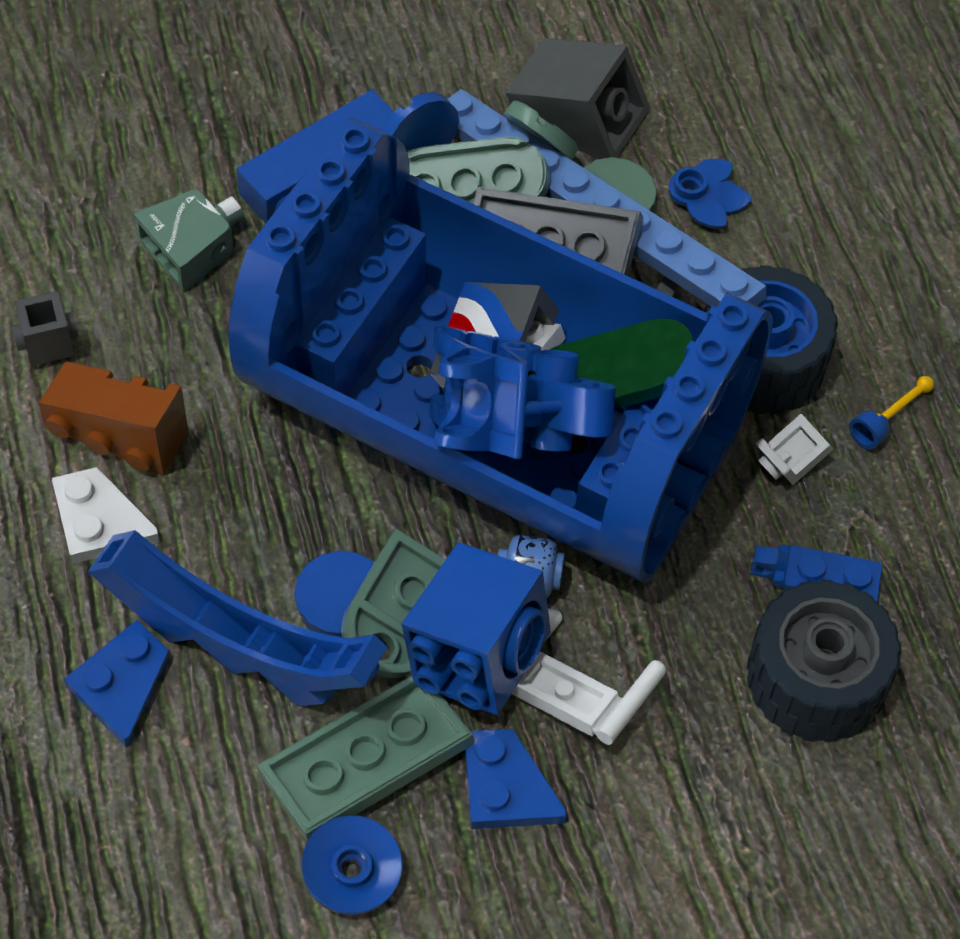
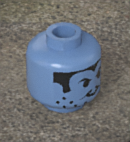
[498,535,565,598]

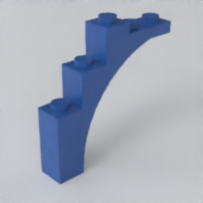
[88,530,388,706]

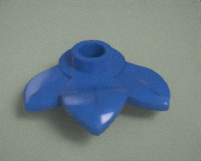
[668,159,752,229]

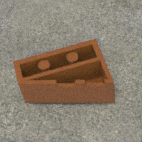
[38,361,189,476]

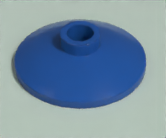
[301,816,402,915]

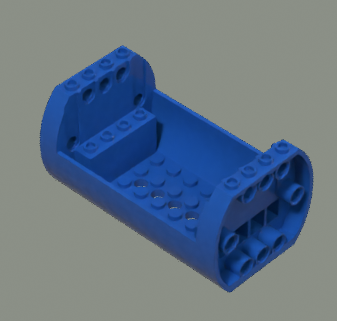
[228,118,773,583]

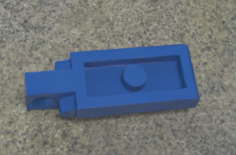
[750,545,882,602]

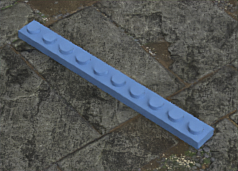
[448,89,766,307]

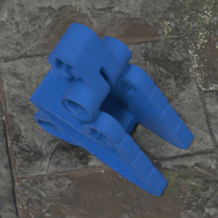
[429,326,616,459]

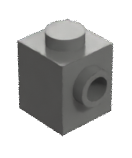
[11,291,79,366]

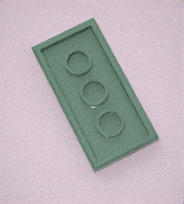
[257,676,474,841]

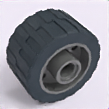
[747,579,902,742]

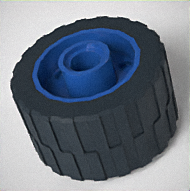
[704,265,838,414]

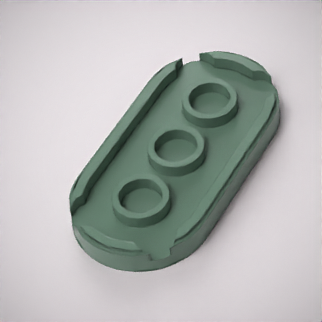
[408,137,550,204]

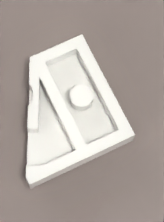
[52,467,160,564]

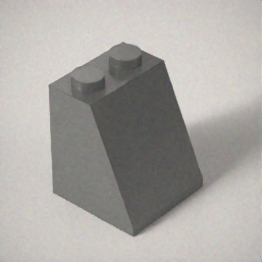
[506,38,650,159]

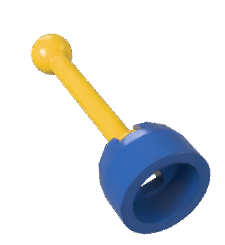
[849,376,934,450]

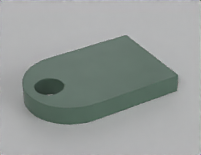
[341,529,446,678]

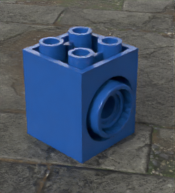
[401,542,551,715]

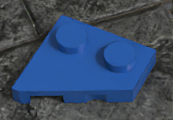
[64,620,170,748]
[465,729,566,829]

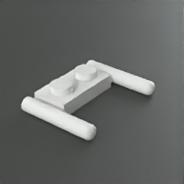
[512,608,666,745]

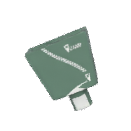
[134,190,244,293]

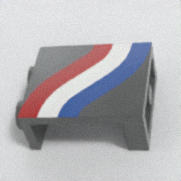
[429,282,559,394]

